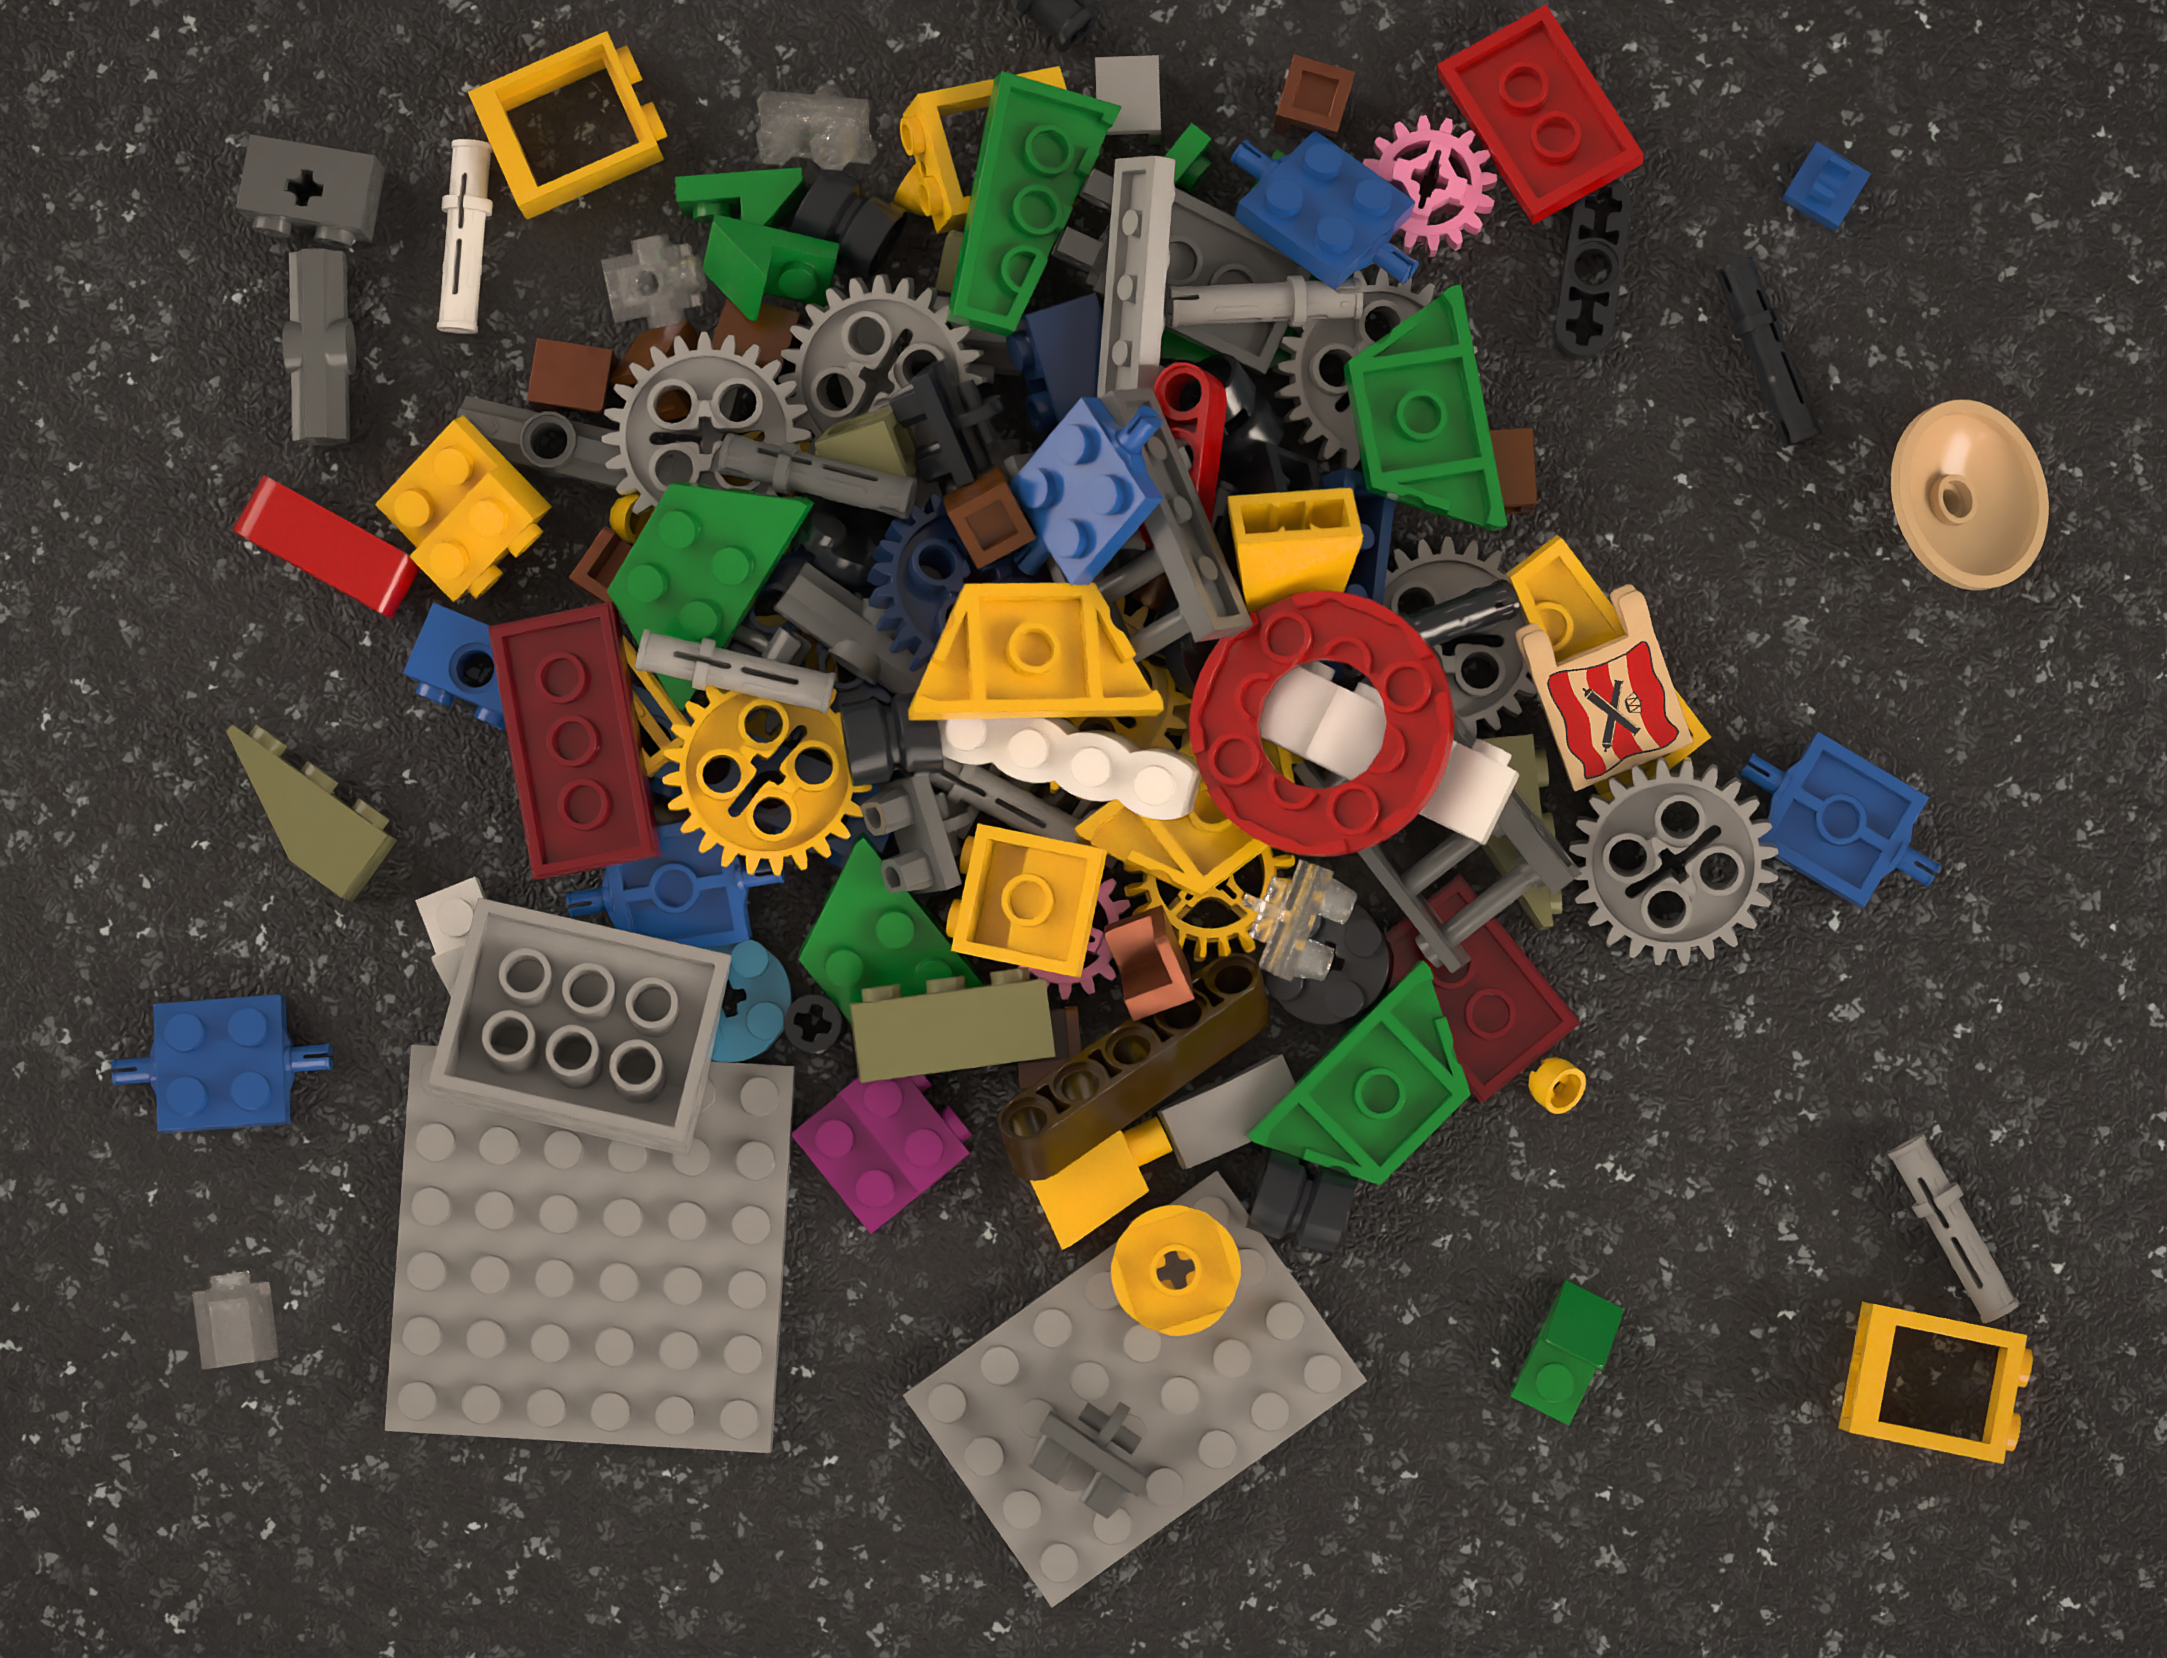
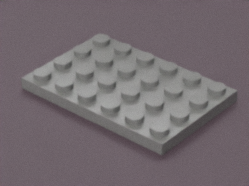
[903,1170,1367,1607]

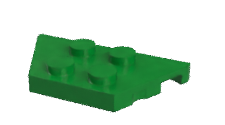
[1343,285,1507,531]
[607,481,814,711]
[799,831,988,1023]
[1244,960,1471,1185]

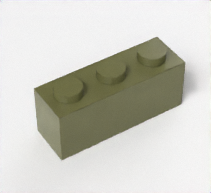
[849,967,1056,1083]

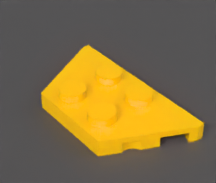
[908,583,1164,720]
[1074,737,1295,899]

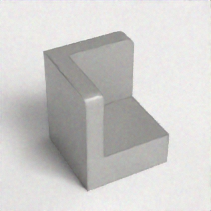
[1095,55,1161,145]

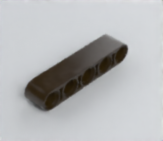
[998,953,1270,1181]

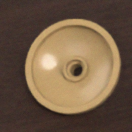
[1891,400,2049,590]

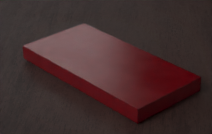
[488,602,662,880]

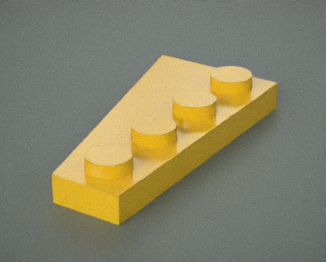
[1506,535,1711,801]

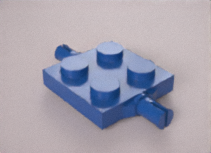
[1231,130,1419,290]
[1009,397,1163,585]
[1739,732,1941,908]
[566,811,785,948]
[111,994,333,1134]

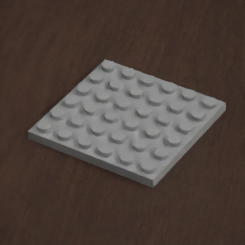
[385,1045,796,1453]

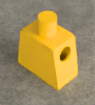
[1227,488,1363,613]
[1030,1116,1173,1250]

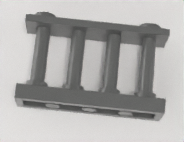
[1004,387,1253,686]
[1293,710,1582,973]

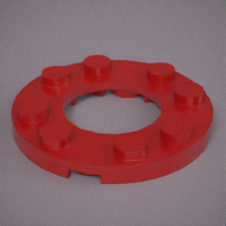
[1189,591,1454,857]

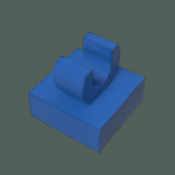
[1781,142,1871,232]

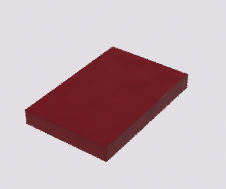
[1385,874,1581,1104]

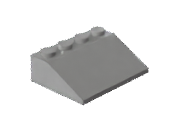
[428,898,732,1157]

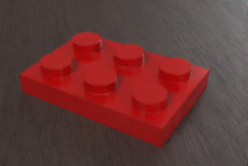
[1437,4,1644,225]

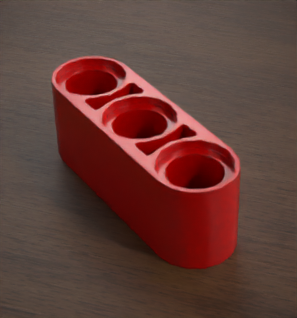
[1138,362,1227,548]
[232,475,421,619]

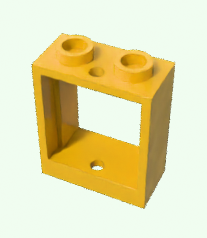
[468,31,668,220]
[900,66,1091,234]
[1838,1302,2033,1464]

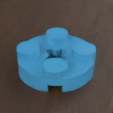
[702,940,793,1063]

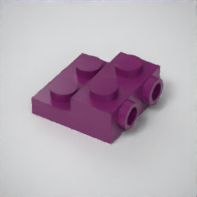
[791,1074,972,1234]

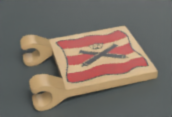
[1515,584,1693,791]

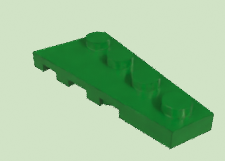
[946,71,1122,337]

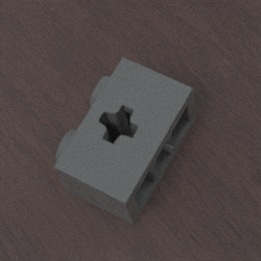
[236,134,385,248]

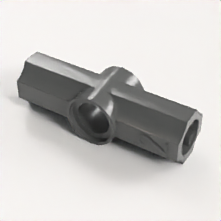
[282,248,356,446]
[457,396,653,494]
[773,562,928,695]

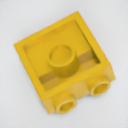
[375,415,552,602]
[946,824,1107,978]

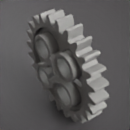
[1272,268,1480,469]
[778,274,988,478]
[602,332,813,516]
[1354,537,1537,737]
[1569,757,1778,966]

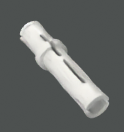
[437,139,493,334]

